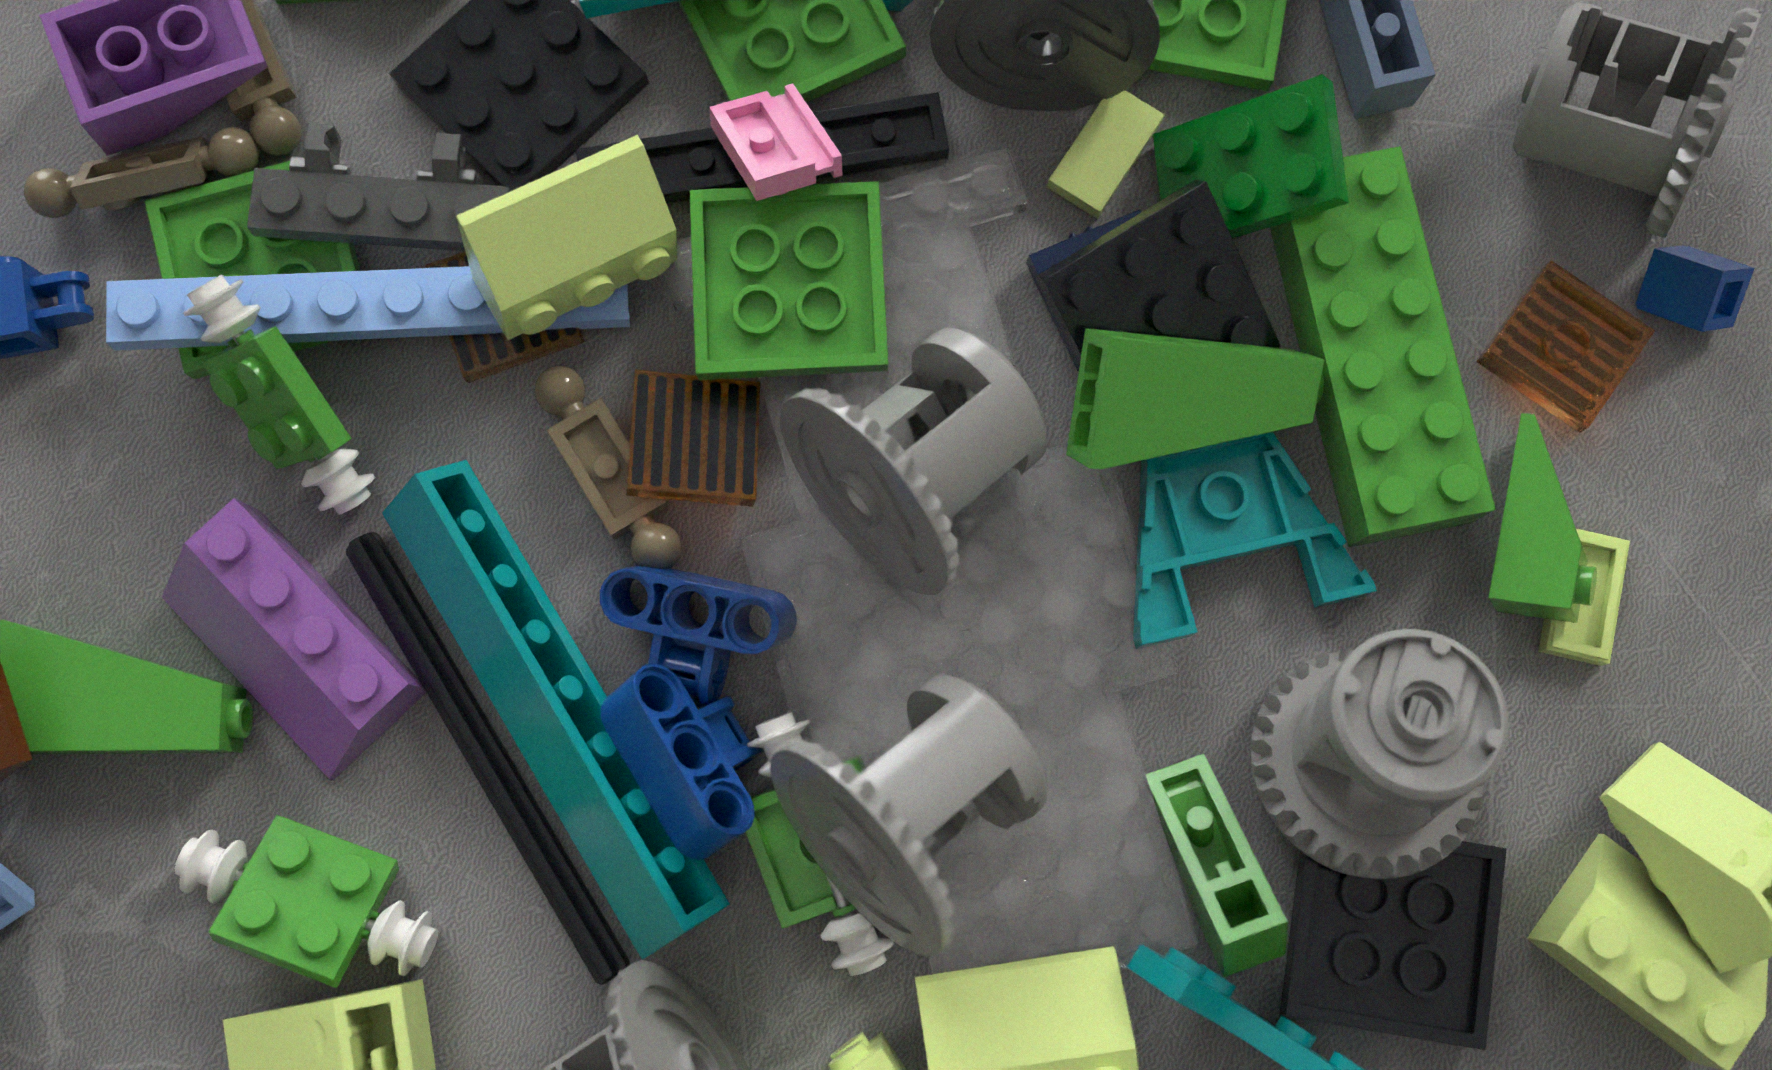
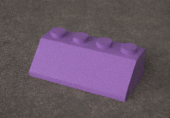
[162,498,426,780]

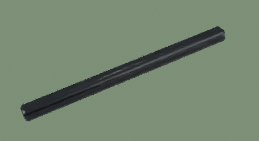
[346,532,630,985]

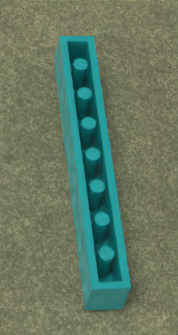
[382,460,730,960]

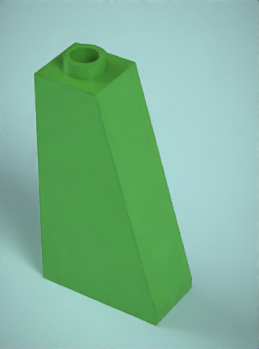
[1066,328,1325,469]
[0,620,253,754]

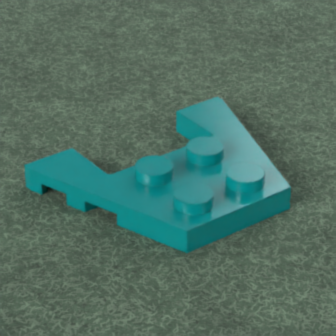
[1133,432,1377,649]

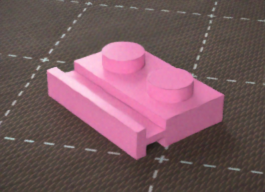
[709,84,843,201]

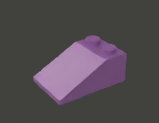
[39,0,268,156]

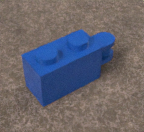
[0,256,94,359]

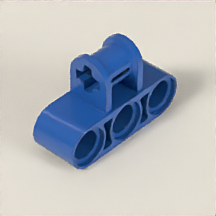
[600,566,797,705]
[601,663,764,860]

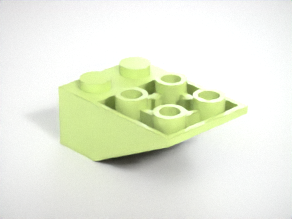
[1599,742,1772,973]
[223,979,436,1070]

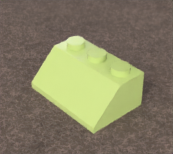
[456,135,677,340]
[1527,834,1768,1070]
[915,946,1139,1070]

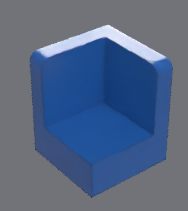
[1636,245,1755,332]

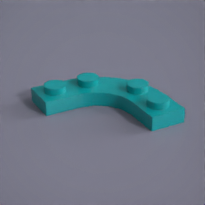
[1127,944,1365,1070]

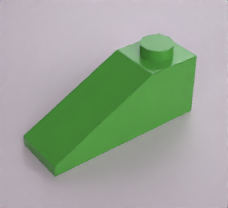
[1488,413,1597,623]
[1144,754,1288,977]

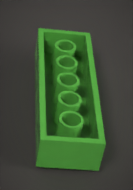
[1270,146,1496,547]

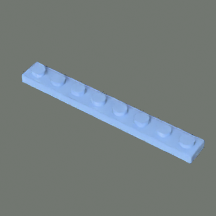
[106,266,630,351]

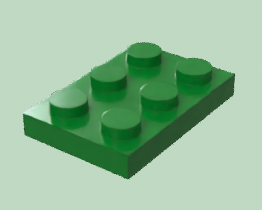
[1153,74,1349,239]

